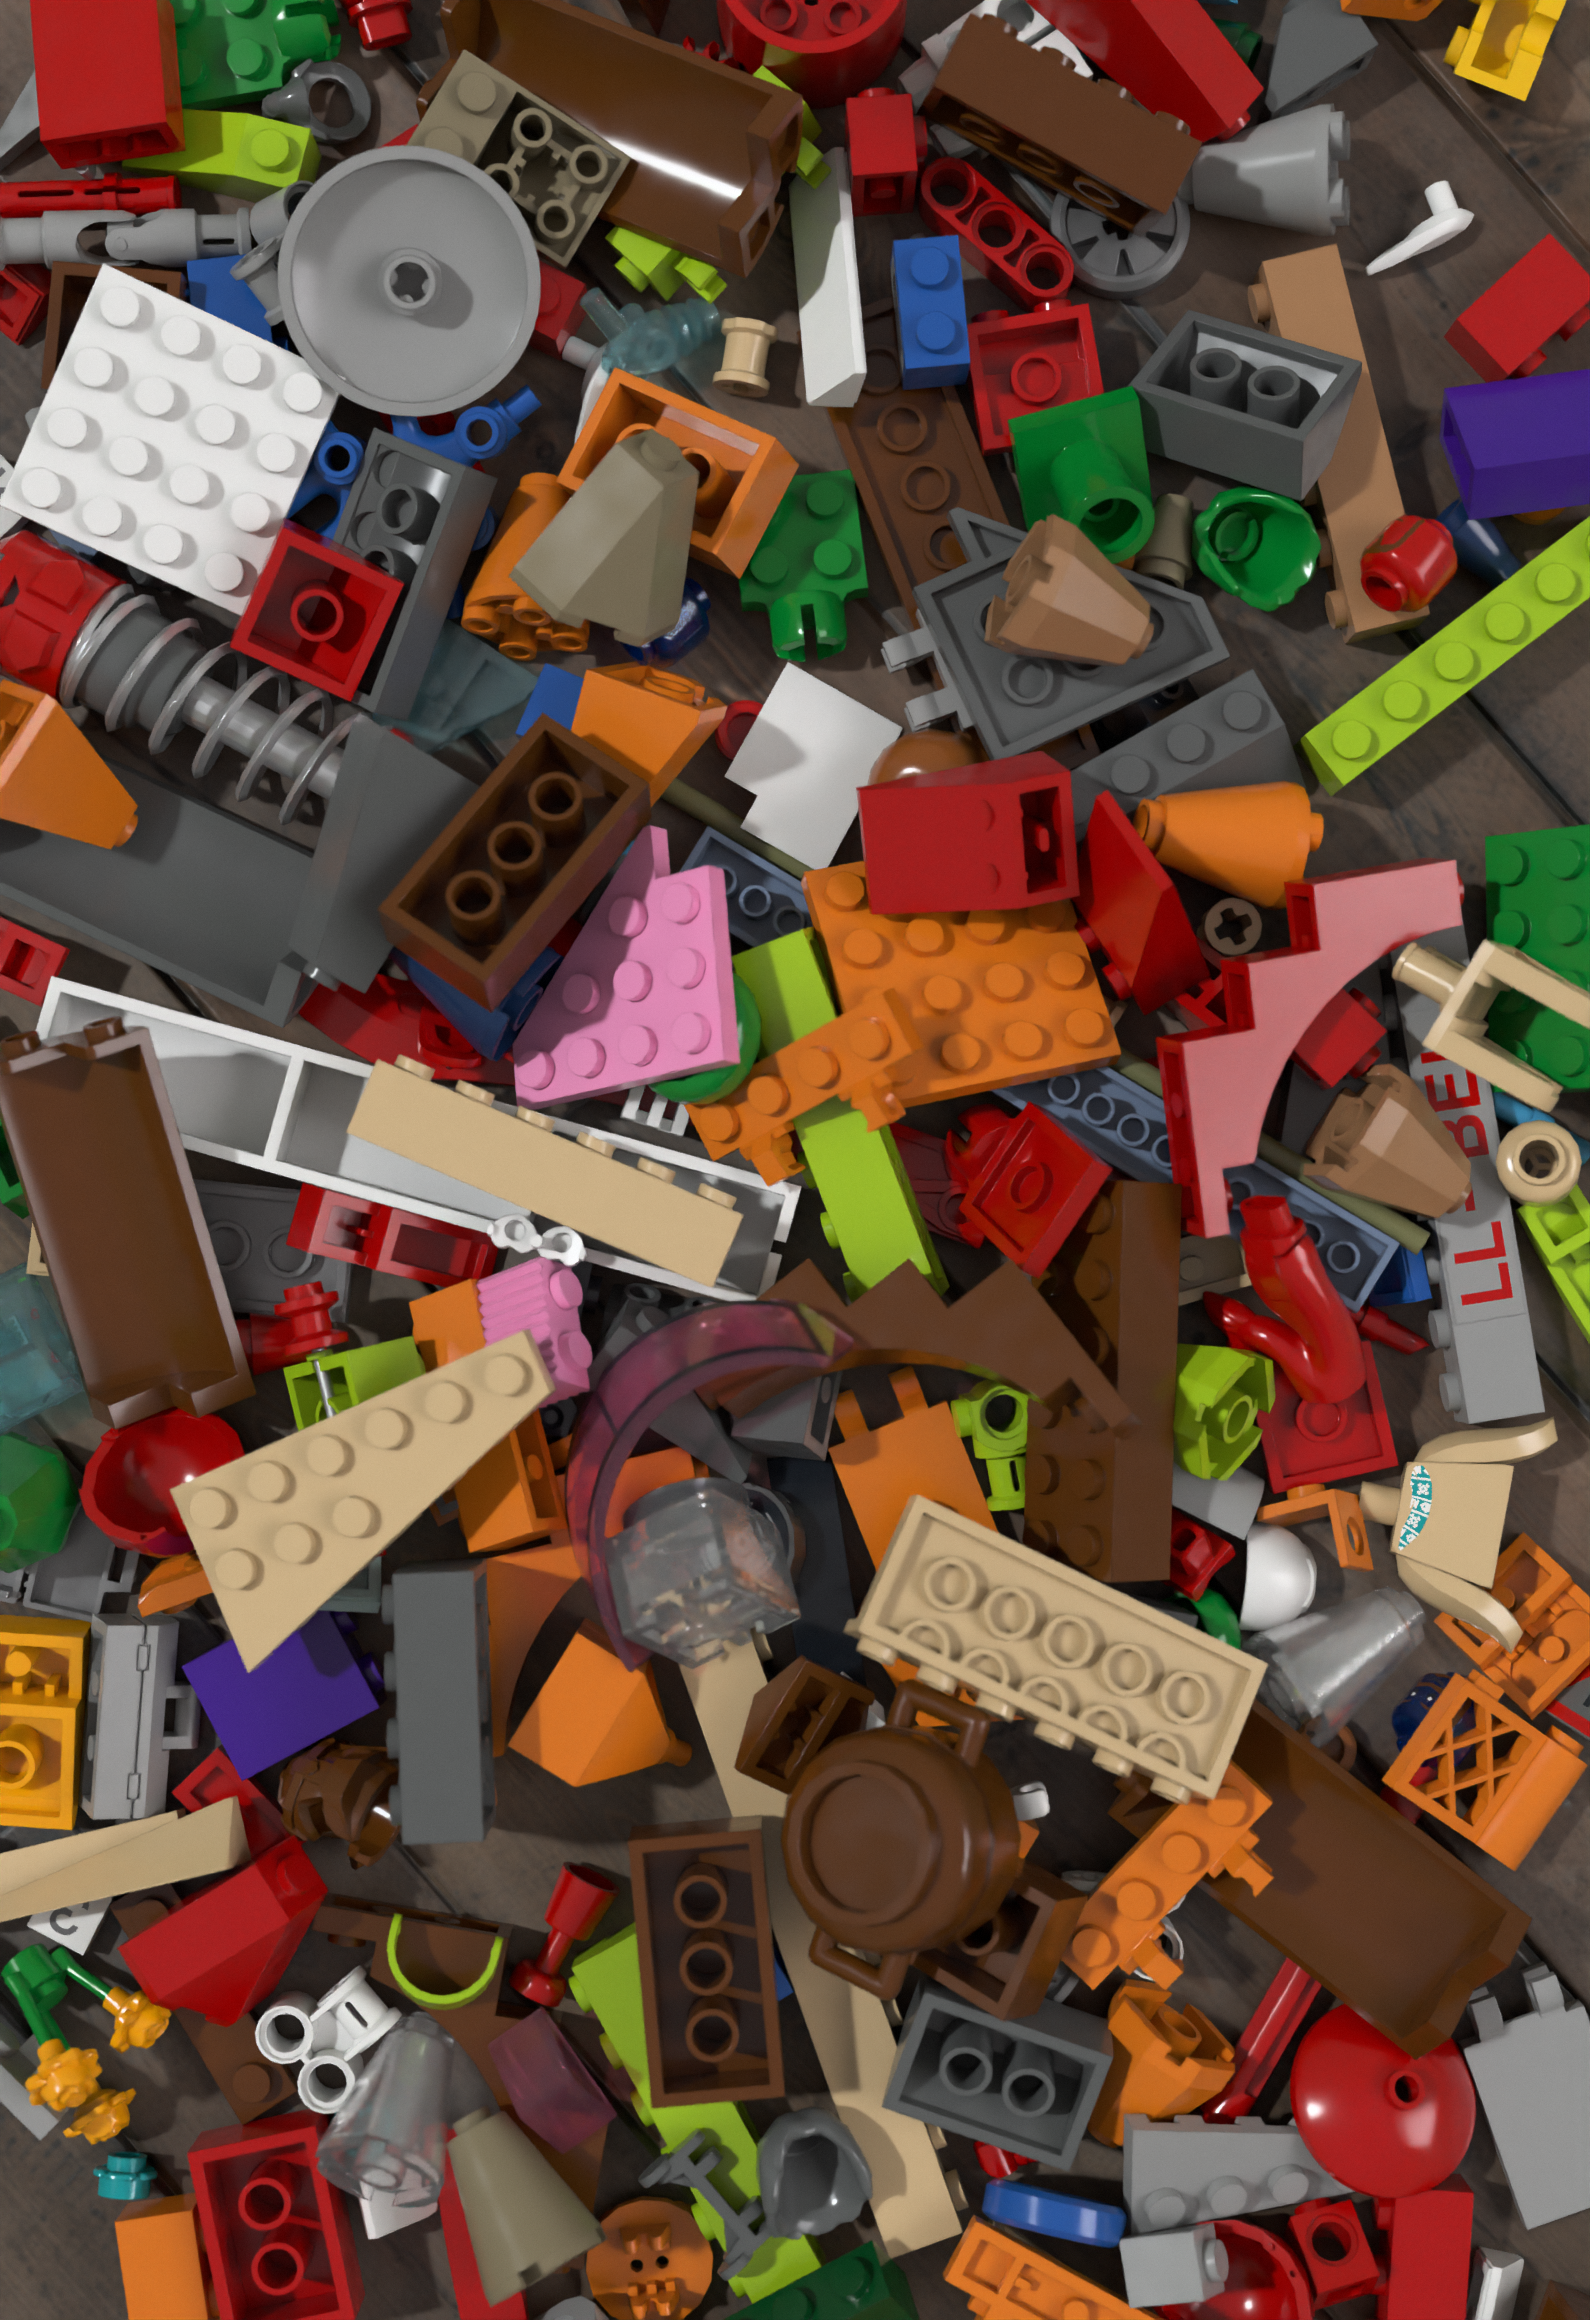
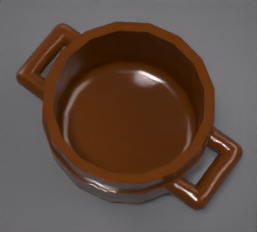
[780,1679,1021,2001]

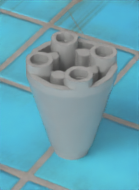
[1178,103,1350,236]

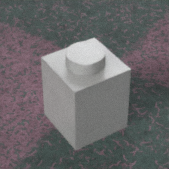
[1119,2223,1229,2308]

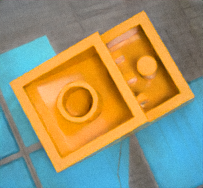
[0,1614,91,1830]

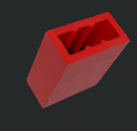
[30,0,186,170]

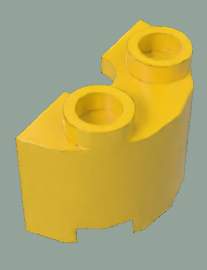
[1443,0,1567,101]

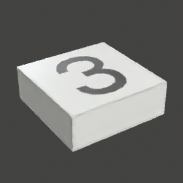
[27,1895,117,1955]

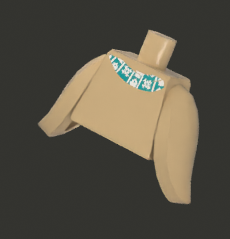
[1359,1416,1558,1654]

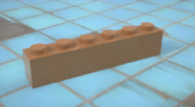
[1248,243,1430,644]

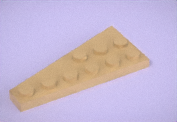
[170,1329,556,1673]

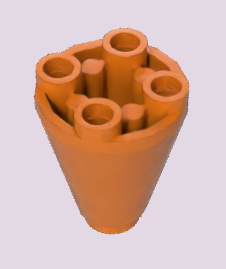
[461,473,591,661]
[1132,781,1324,911]

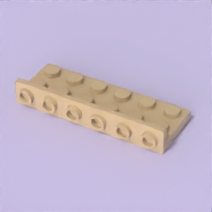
[844,1494,1268,1806]

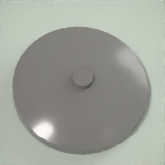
[278,145,541,417]

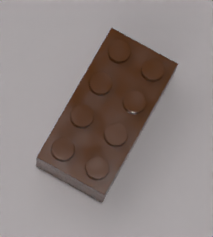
[917,12,1202,237]
[378,713,652,1013]
[628,1815,785,2109]

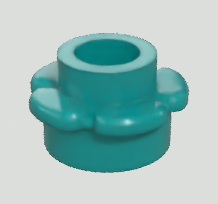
[93,2151,158,2200]

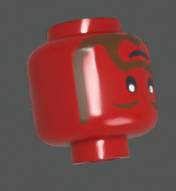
[1360,515,1458,612]

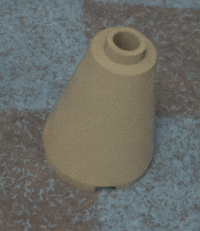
[447,2106,608,2307]

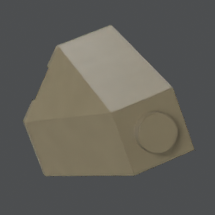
[509,428,699,647]

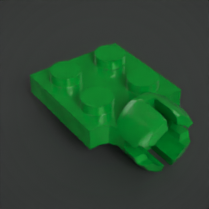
[169,0,341,110]
[738,469,868,662]

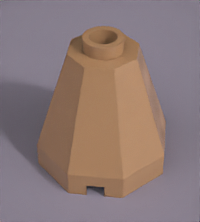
[984,514,1154,667]
[1303,1064,1472,1218]

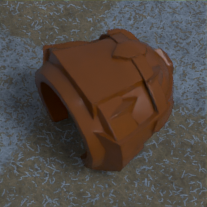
[278,1737,401,1870]

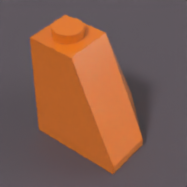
[571,660,727,807]

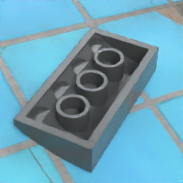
[333,428,498,721]

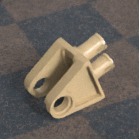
[1392,940,1590,1113]

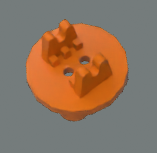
[586,2196,713,2320]

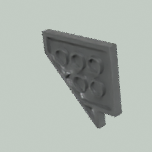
[912,507,1230,761]

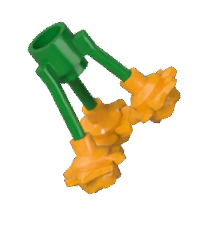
[1,1943,171,2145]

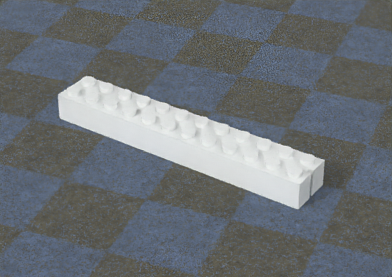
[36,976,802,1306]

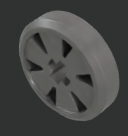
[1049,192,1190,299]

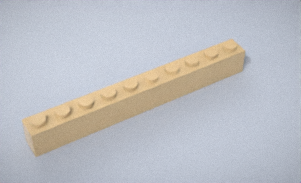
[672,1613,969,2259]

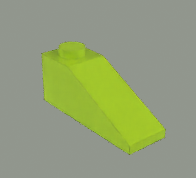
[122,109,322,203]

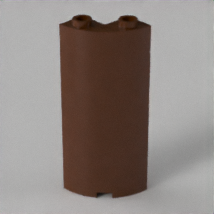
[416,0,803,279]
[0,1016,256,1430]
[1107,1698,1533,2060]

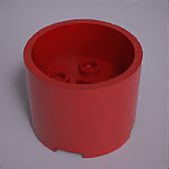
[717,0,907,109]

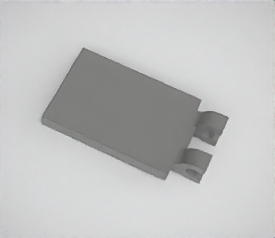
[1458,1962,1590,2230]

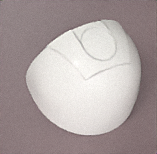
[1238,1520,1317,1631]

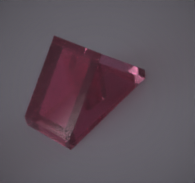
[488,2006,617,2154]

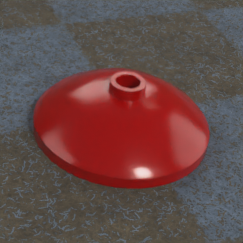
[1290,2003,1476,2199]

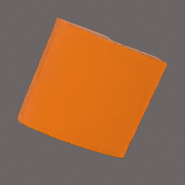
[1433,1532,1590,1721]

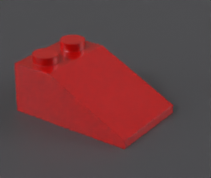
[1071,790,1211,1016]

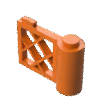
[1382,1669,1588,1872]

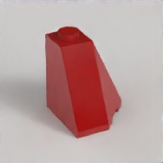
[117,1835,329,2028]

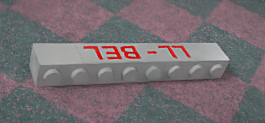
[1377,912,1545,1424]

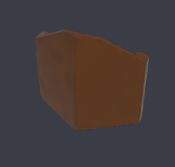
[734,1655,875,1795]

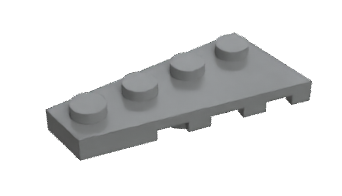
[1123,2113,1355,2235]

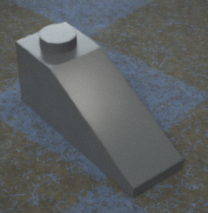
[587,1297,753,1486]

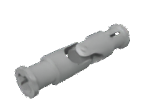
[0,208,252,271]

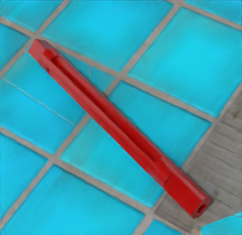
[1200,1762,1438,2124]

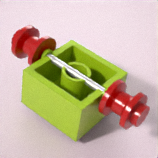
[273,1281,426,1557]

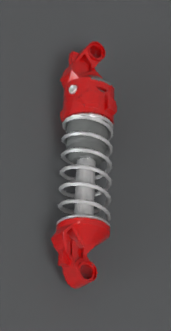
[0,530,414,826]

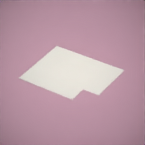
[724,662,903,870]

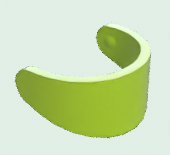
[387,1913,504,2010]

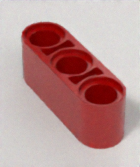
[918,156,1074,313]

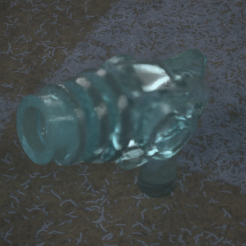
[579,287,722,380]

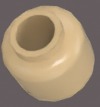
[1495,1120,1582,1208]

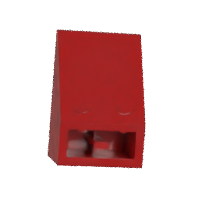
[856,751,1080,915]

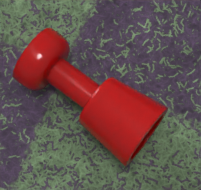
[508,1862,620,2007]

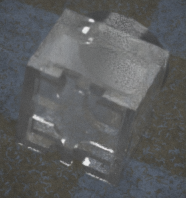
[602,1478,802,1669]

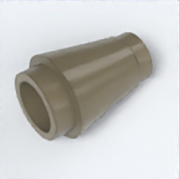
[1132,494,1194,590]

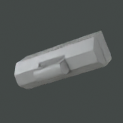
[78,1614,201,1820]

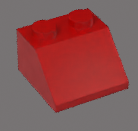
[230,518,404,702]

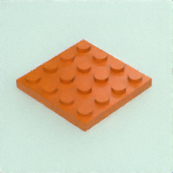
[801,861,1122,1108]

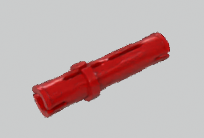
[0,172,182,218]

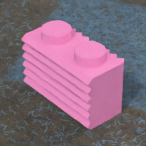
[476,1256,592,1411]

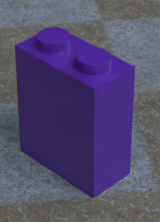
[1439,369,1590,520]
[182,1610,388,1781]

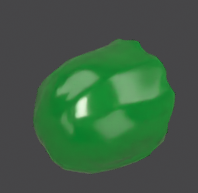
[1191,486,1322,612]

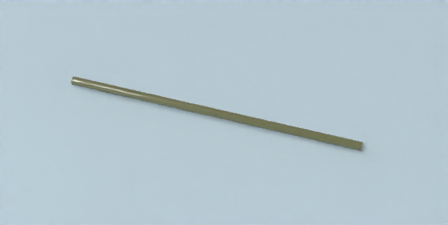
[660,778,1430,1255]

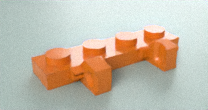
[683,988,924,1187]
[1061,1759,1274,1991]
[943,2215,1165,2320]

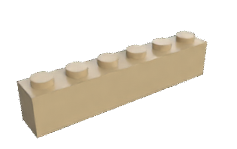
[346,1054,744,1288]

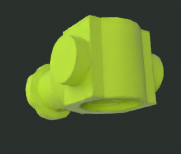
[951,1379,1028,1511]

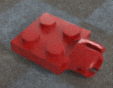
[946,1101,1112,1278]

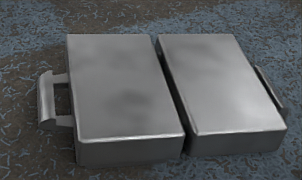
[0,1484,140,1622]

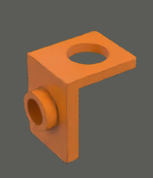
[1256,1484,1374,1572]

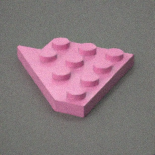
[513,825,740,1110]

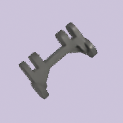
[638,2128,772,2281]

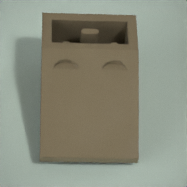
[407,49,631,269]

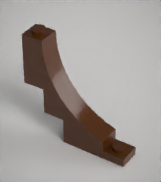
[684,1258,1143,1443]
[312,1892,613,2274]

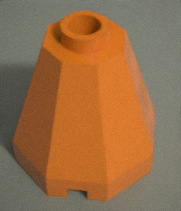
[1086,1978,1235,2148]

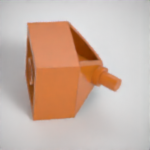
[508,1617,692,1787]

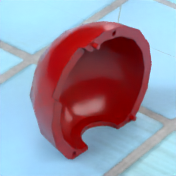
[78,1406,245,1558]
[1152,2219,1315,2320]

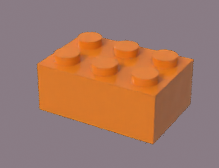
[556,367,799,579]

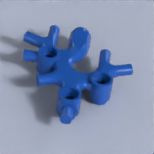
[286,384,542,620]

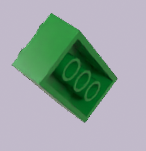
[1485,824,1590,1093]

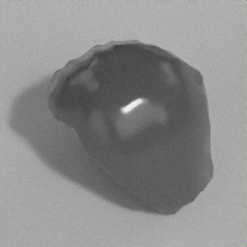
[756,2106,873,2240]

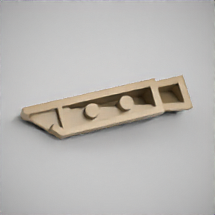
[0,1796,251,1922]

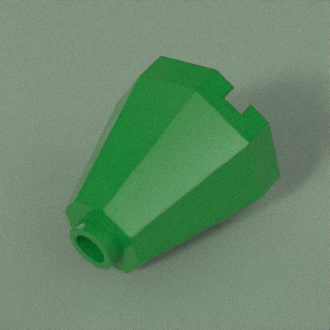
[0,1431,82,1574]

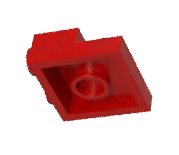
[967,299,1104,456]

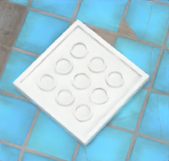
[0,263,346,616]

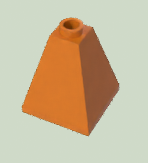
[0,679,138,850]

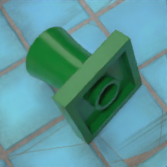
[1007,386,1155,564]

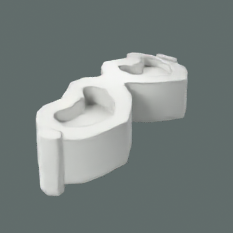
[487,1213,587,1267]

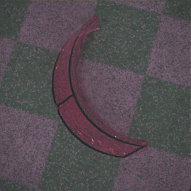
[565,1298,854,1672]

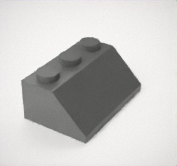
[1128,310,1362,501]
[882,1972,1113,2172]

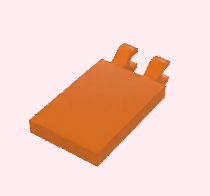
[828,1365,999,1571]

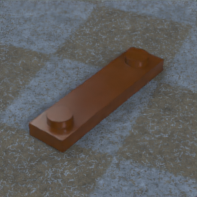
[109,1881,298,2125]

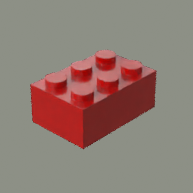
[187,2109,365,2320]

